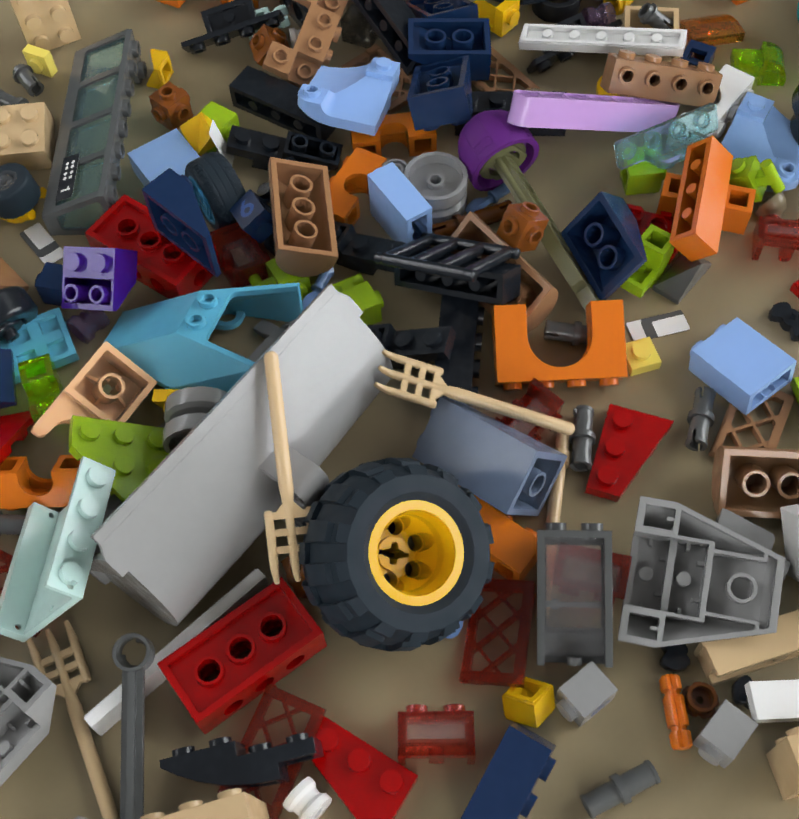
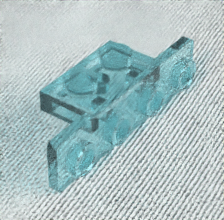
[614,103,718,170]

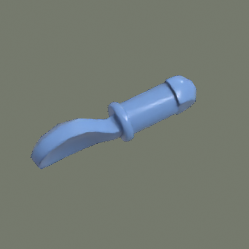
[465,183,510,213]
[302,267,334,310]

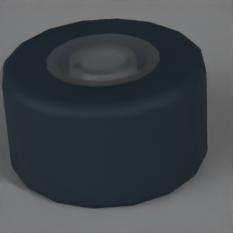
[0,163,41,219]

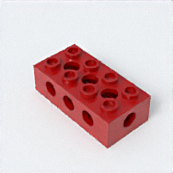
[85,194,221,299]
[157,577,327,735]

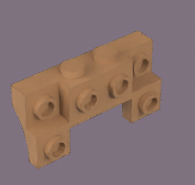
[262,0,348,88]

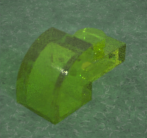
[730,41,786,86]
[18,353,63,423]

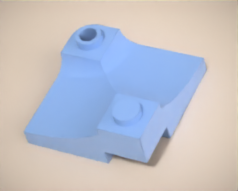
[298,57,400,136]
[721,92,799,192]

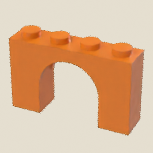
[491,299,628,391]

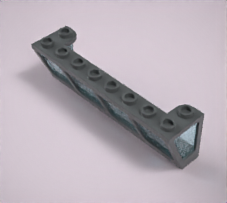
[42,29,147,236]

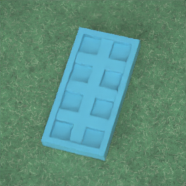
[0,307,80,384]

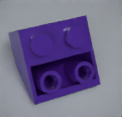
[61,246,138,312]

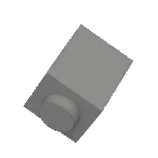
[555,661,618,727]
[693,699,759,769]

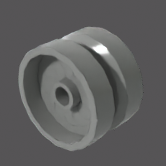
[404,151,468,224]
[163,386,227,454]

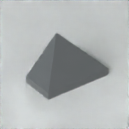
[652,254,712,305]

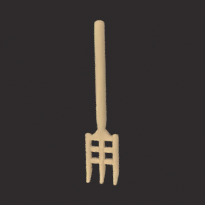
[374,349,575,435]
[264,351,311,585]
[27,620,120,819]

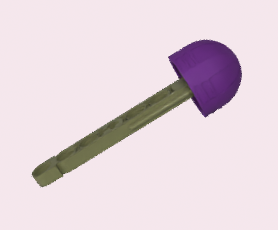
[458,110,599,311]

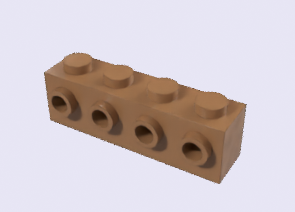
[600,49,723,109]

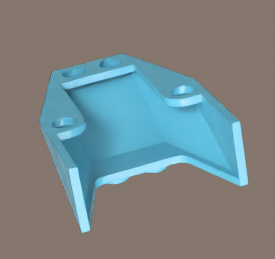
[103,282,303,392]

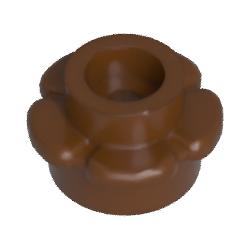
[681,681,719,719]

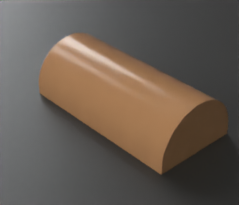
[268,157,339,277]
[451,211,558,333]
[711,446,799,519]

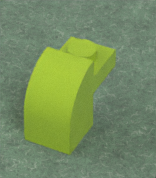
[620,224,675,298]

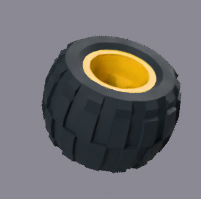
[298,457,495,652]

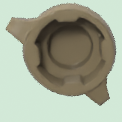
[755,192,787,221]

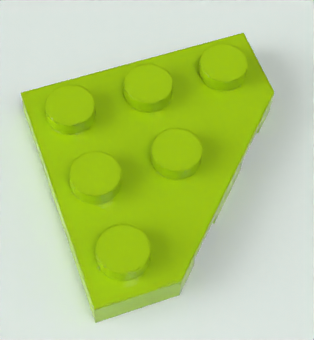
[68,415,168,502]

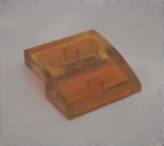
[679,14,745,46]

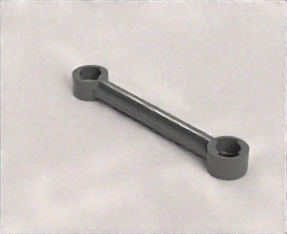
[112,633,155,819]

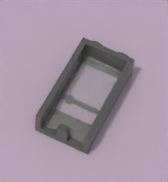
[537,523,613,667]

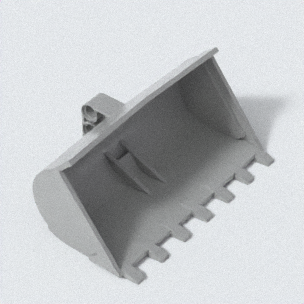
[89,284,393,626]

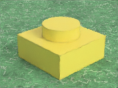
[22,44,58,78]
[626,336,662,376]

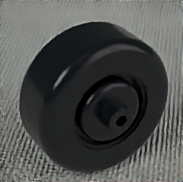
[0,286,38,343]

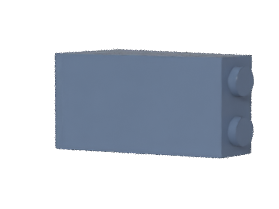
[412,397,567,516]

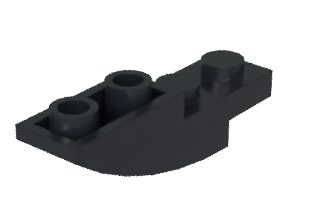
[225,125,343,171]
[334,221,406,276]
[367,323,457,369]
[159,733,324,788]

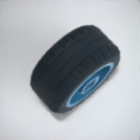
[185,151,246,233]

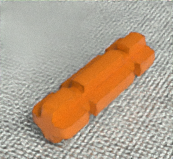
[659,674,693,750]

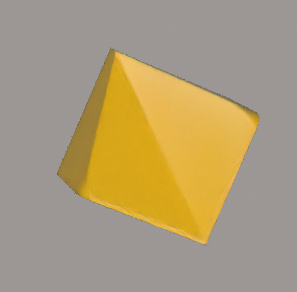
[146,49,174,89]
[180,112,215,156]
[502,676,555,729]

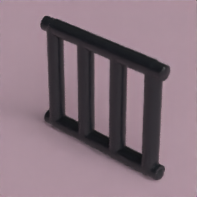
[374,233,521,282]

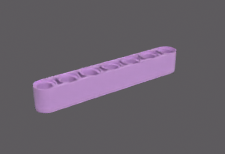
[507,90,680,134]

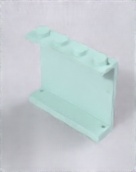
[0,456,116,642]

